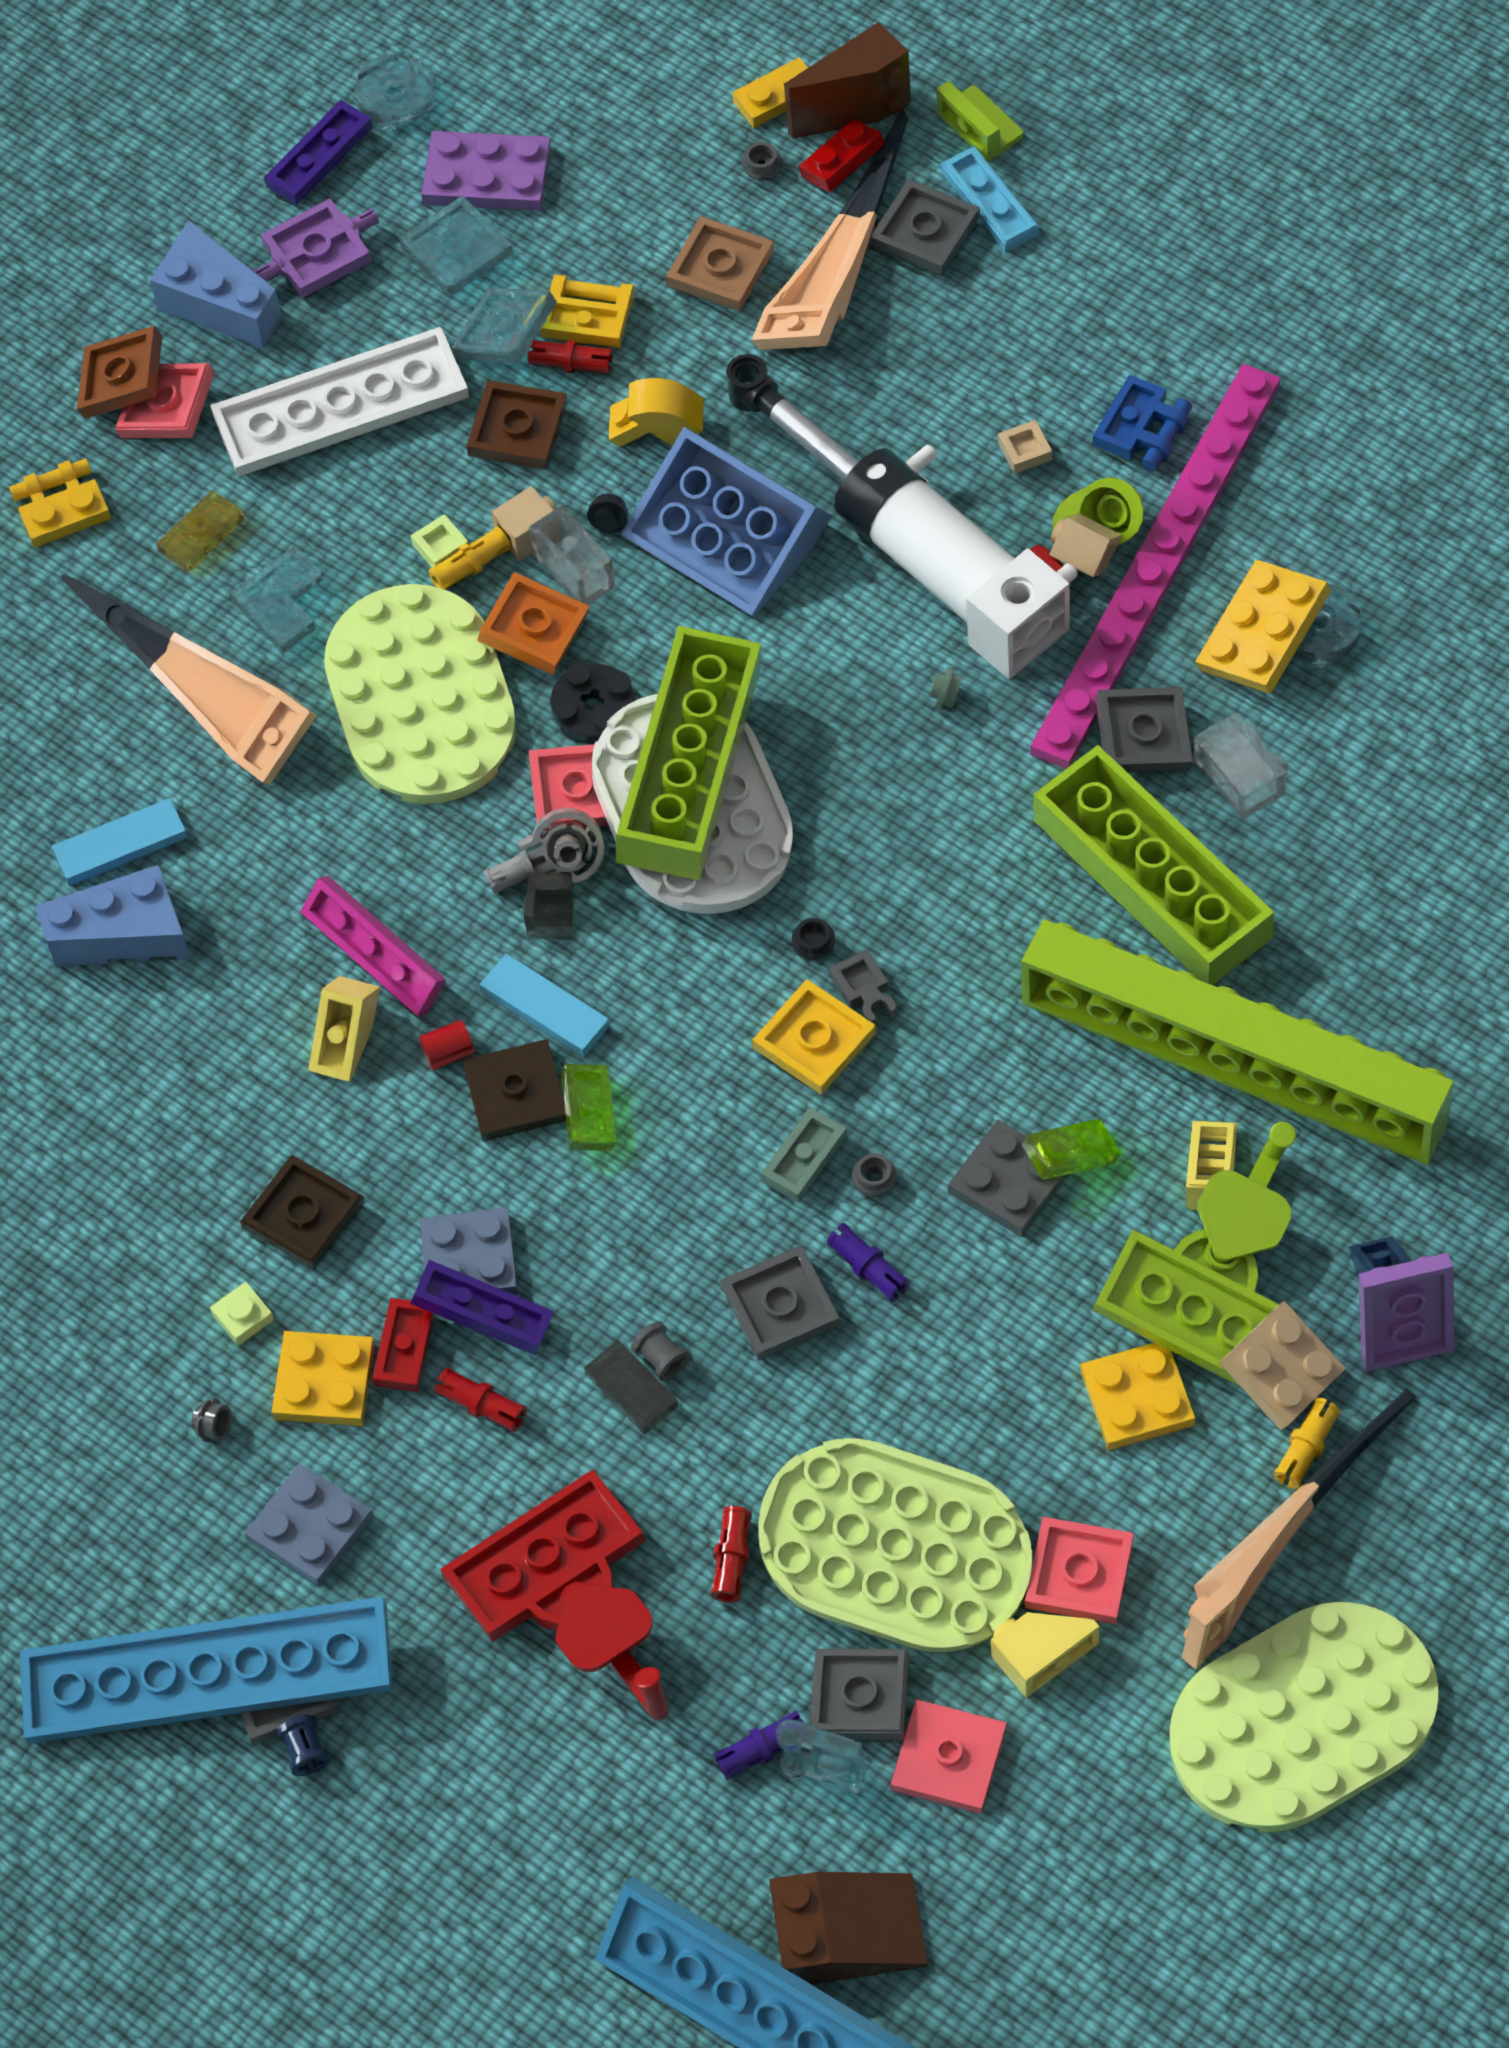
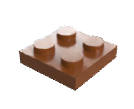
[77,326,163,419]

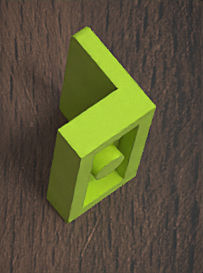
[936,81,1023,162]

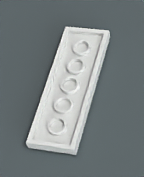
[210,327,469,477]

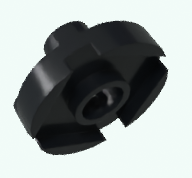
[550,662,635,744]

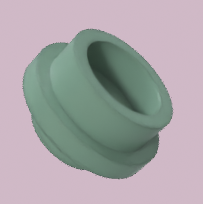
[929,667,962,709]

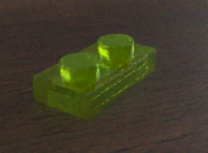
[561,1064,616,1151]
[1022,1118,1121,1180]

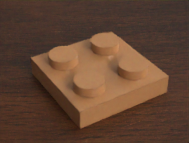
[666,216,774,311]

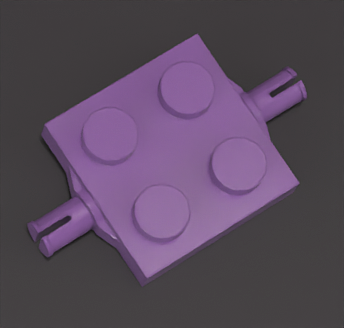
[253,198,379,298]

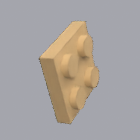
[1219,1301,1346,1430]

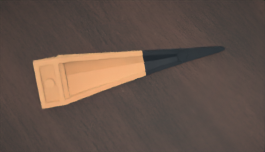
[752,109,909,350]
[61,574,317,785]
[1182,1389,1416,1670]

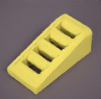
[1186,1121,1237,1210]

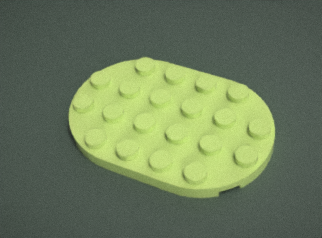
[324,584,516,804]
[758,1438,1032,1652]
[1170,1602,1438,1832]

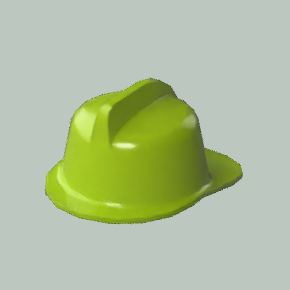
[1052,477,1144,546]

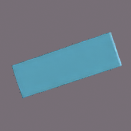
[940,146,1039,253]
[52,798,188,886]
[479,953,610,1057]

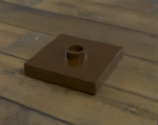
[462,1039,568,1141]
[240,1155,365,1271]

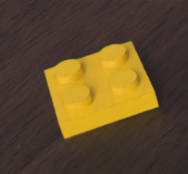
[752,979,876,1095]
[271,1331,375,1426]
[1080,1343,1195,1451]

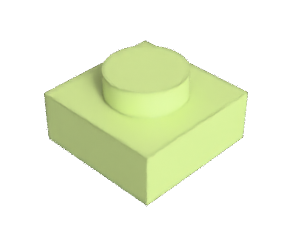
[411,514,469,567]
[210,1282,274,1346]

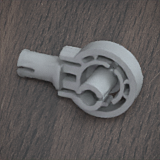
[484,808,604,895]

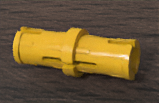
[428,526,511,590]
[1273,1398,1341,1489]

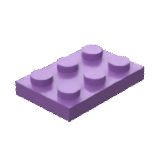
[421,131,551,211]
[1358,1253,1454,1372]

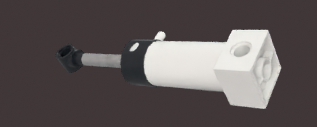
[726,354,1077,680]

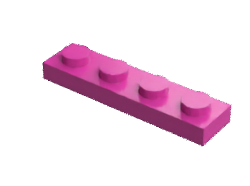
[300,876,446,1016]

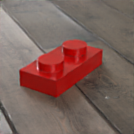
[798,118,885,193]
[372,1298,436,1392]

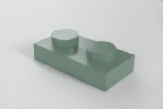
[761,1107,847,1203]

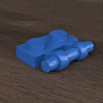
[1093,375,1192,471]

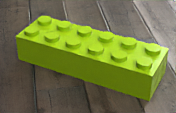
[616,626,761,881]
[1033,745,1275,985]

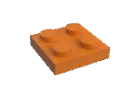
[477,572,590,675]

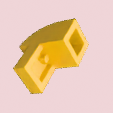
[609,378,704,447]

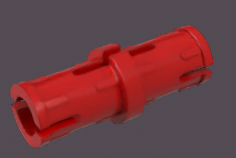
[528,339,613,375]
[434,1367,527,1432]
[711,1506,752,1603]

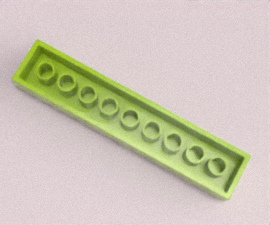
[1021,919,1454,1165]

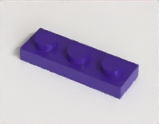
[264,100,373,205]
[411,1260,554,1355]

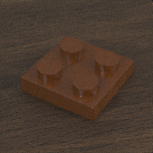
[466,380,568,469]

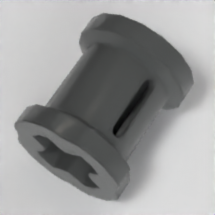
[631,1321,691,1382]

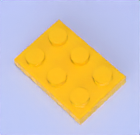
[1195,559,1331,694]

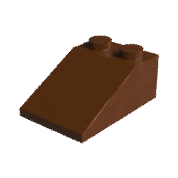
[784,22,911,139]
[769,1872,928,1985]

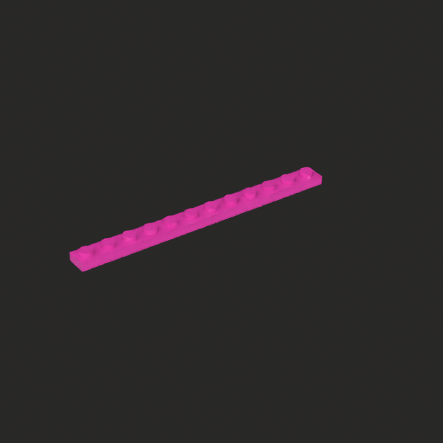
[1030,364,1280,769]

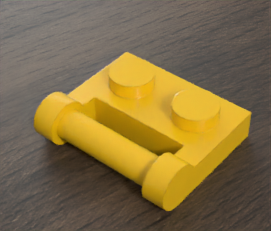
[540,274,635,348]

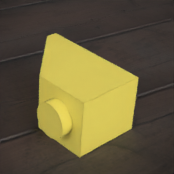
[308,976,380,1082]
[991,1612,1099,1698]

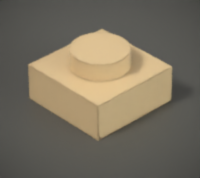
[998,420,1052,474]

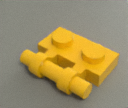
[9,458,111,548]

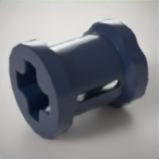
[276,1714,331,1776]

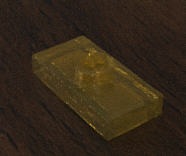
[156,490,244,573]

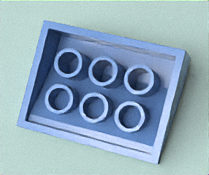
[620,427,832,617]

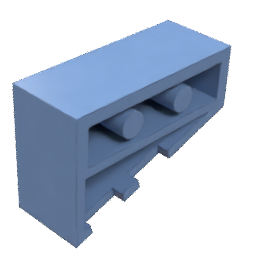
[150,220,282,348]
[35,865,191,967]

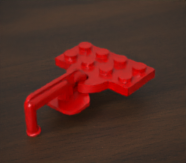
[440,1470,669,1721]

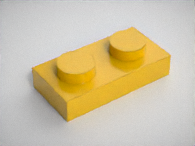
[732,57,808,128]

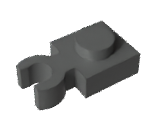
[829,949,897,1027]

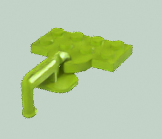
[1092,1122,1296,1387]

